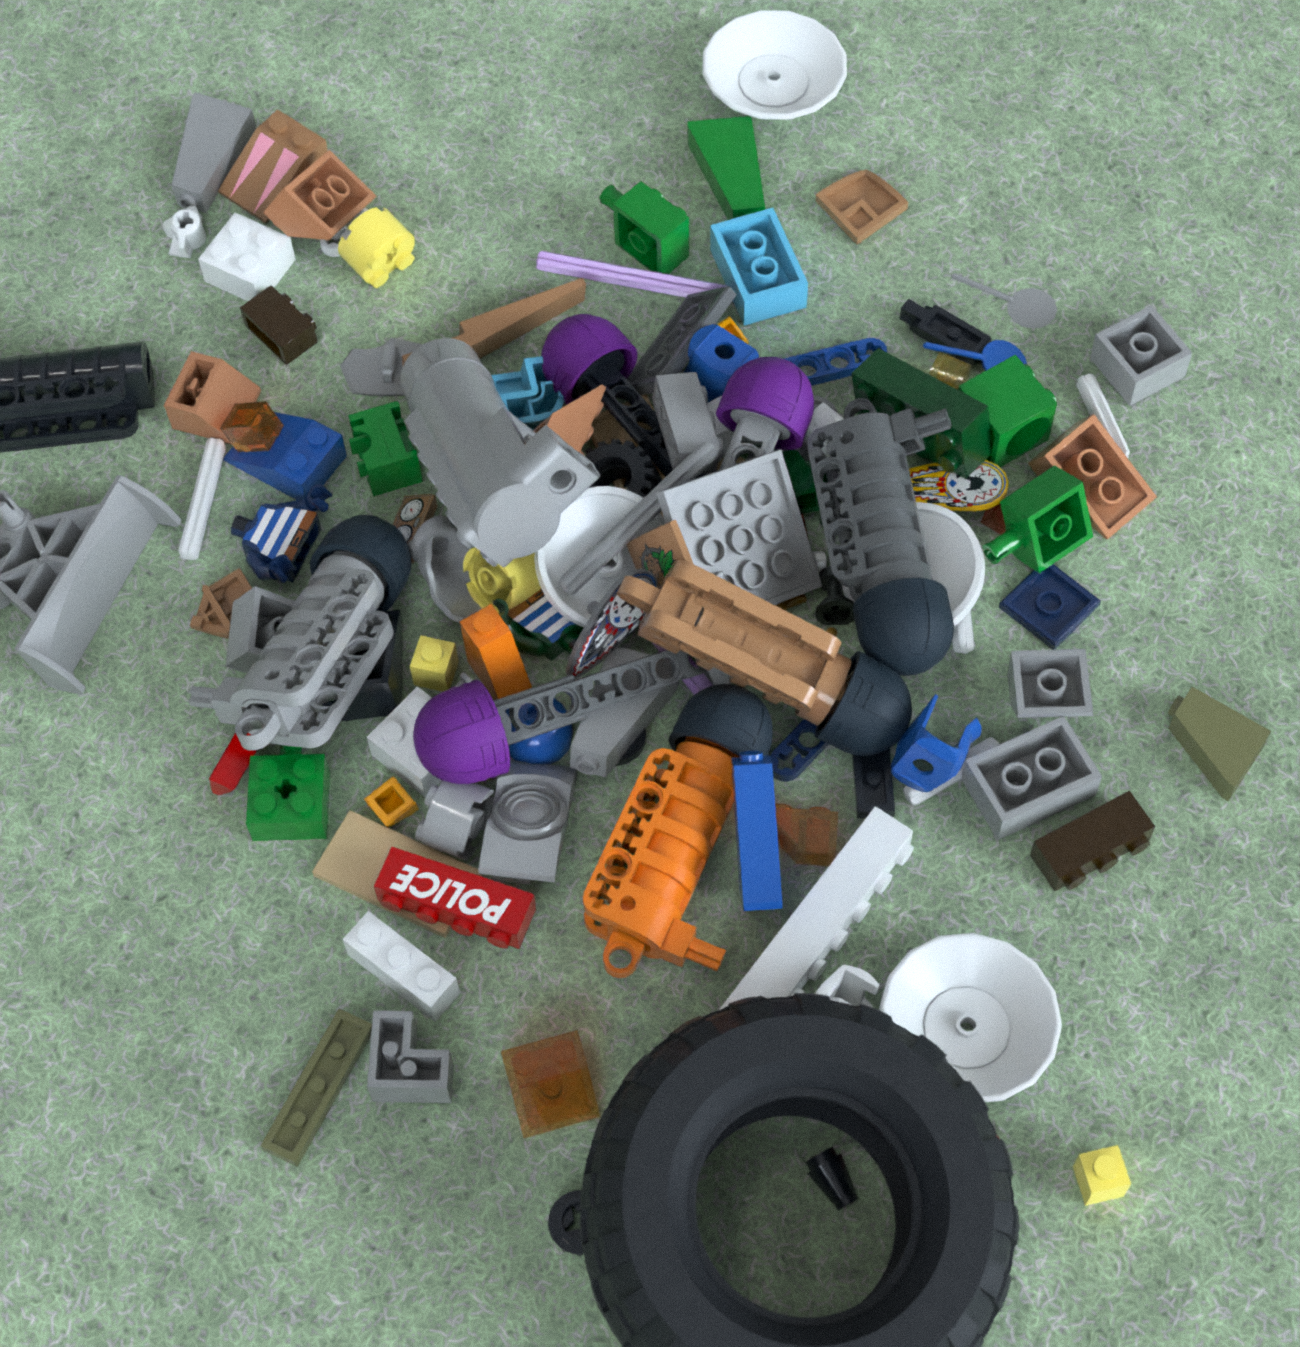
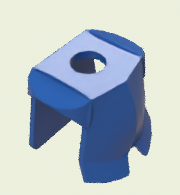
[683,324,759,403]
[891,694,981,793]

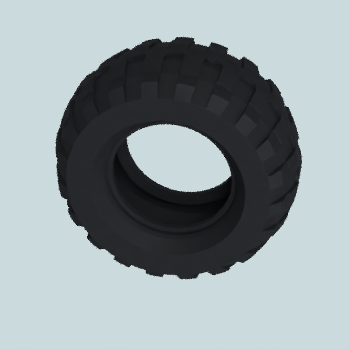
[580,993,1019,1347]

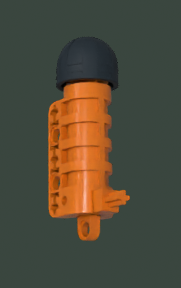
[583,684,773,979]

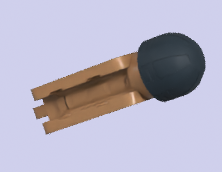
[617,560,912,756]

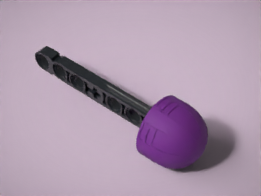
[541,314,707,479]

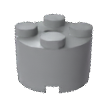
[415,780,494,861]

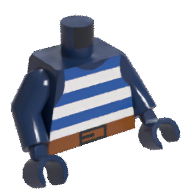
[231,484,333,583]

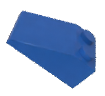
[223,410,347,500]

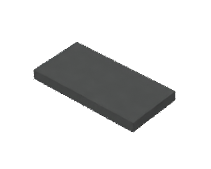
[627,286,737,395]

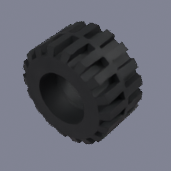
[585,439,662,498]

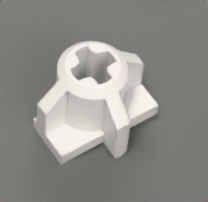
[163,206,206,258]

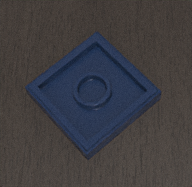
[999,564,1101,650]

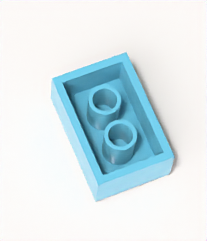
[710,208,808,326]

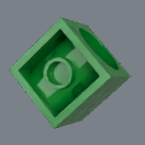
[958,354,1057,467]

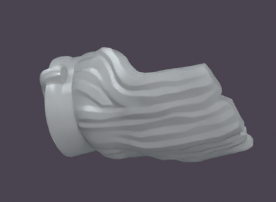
[408,515,499,622]

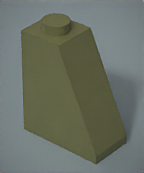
[1168,687,1271,801]

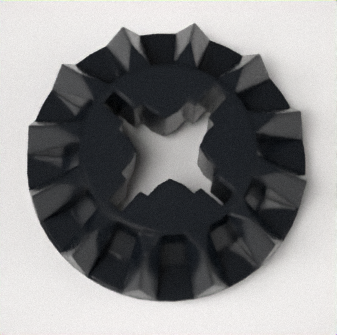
[548,1190,584,1257]

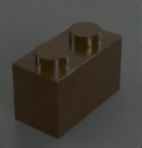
[240,285,318,365]

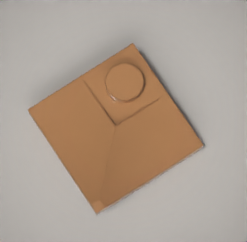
[816,169,908,245]

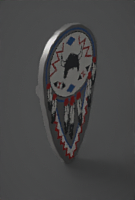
[566,568,658,679]

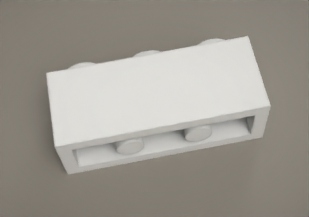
[342,911,460,1022]

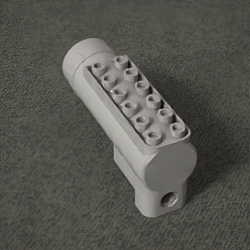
[400,338,600,567]

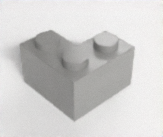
[367,1010,454,1103]

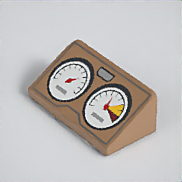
[393,494,437,564]

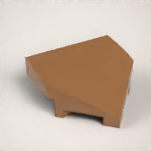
[190,568,252,639]

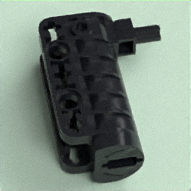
[0,341,155,453]

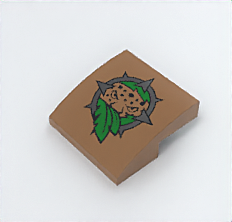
[626,520,694,588]

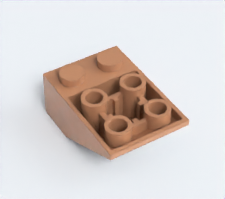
[533,385,606,455]

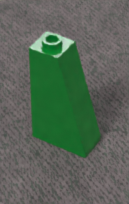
[687,116,765,220]

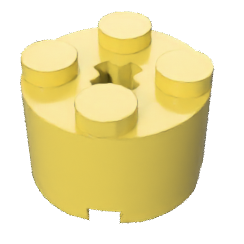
[338,207,415,288]
[463,547,541,614]

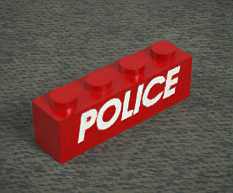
[374,846,536,949]

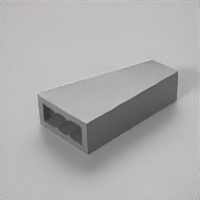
[172,92,257,213]
[570,646,680,778]

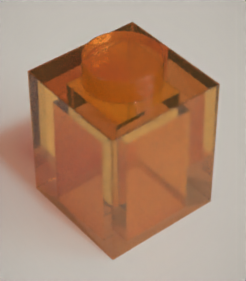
[220,401,284,452]

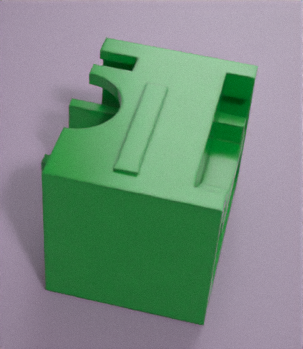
[348,400,423,497]

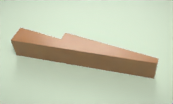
[402,278,586,368]

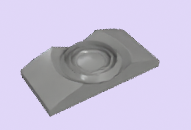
[479,760,578,883]

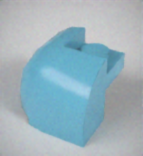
[491,356,564,430]

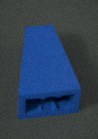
[731,750,783,911]

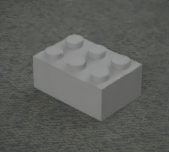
[961,716,1102,840]

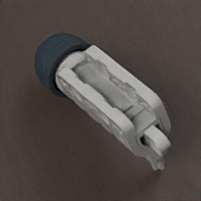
[188,515,412,750]

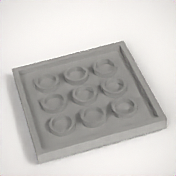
[656,449,822,605]

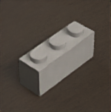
[652,372,724,475]

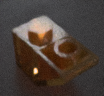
[775,804,838,867]

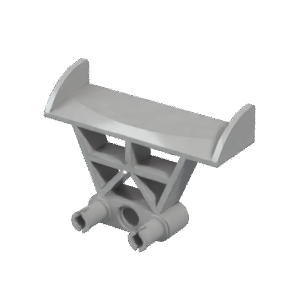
[0,475,182,695]

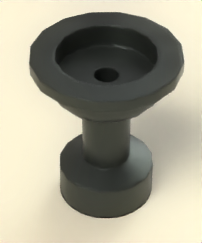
[815,566,854,625]

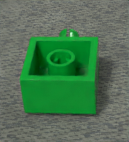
[599,181,689,274]
[982,465,1094,573]
[246,745,330,841]

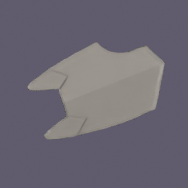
[340,338,423,396]

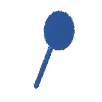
[923,340,1027,371]

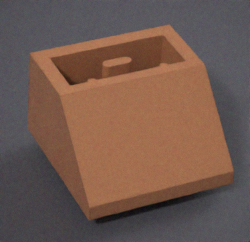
[164,351,261,445]

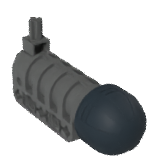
[807,398,954,676]

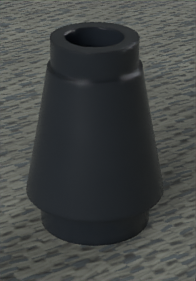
[805,1146,858,1211]

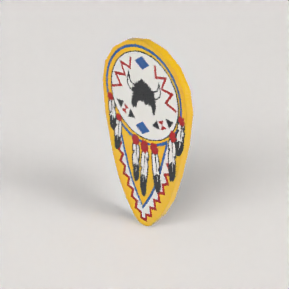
[909,460,1009,512]

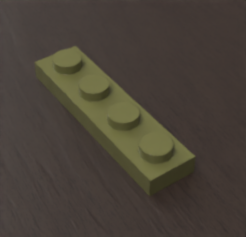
[260,1009,372,1167]

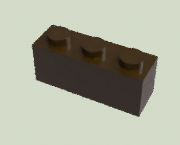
[1030,790,1155,891]

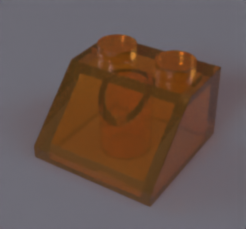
[501,1030,600,1139]

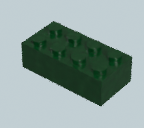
[851,348,992,479]

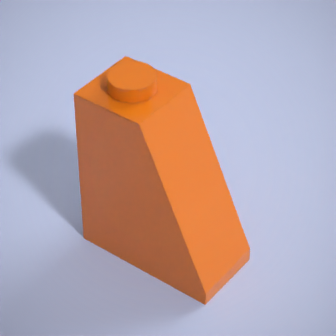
[460,604,532,700]

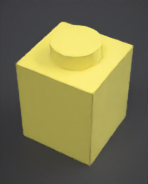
[410,635,459,692]
[1073,1145,1131,1206]

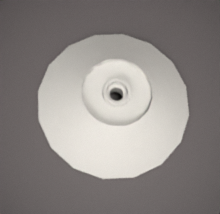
[702,10,847,120]
[879,933,1062,1102]

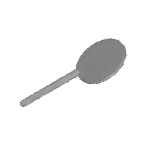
[951,273,1057,329]

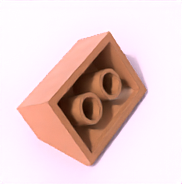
[263,150,377,240]

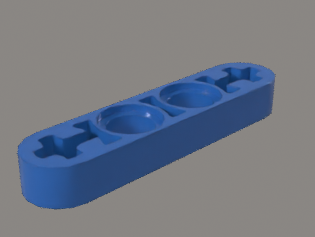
[784,338,887,386]

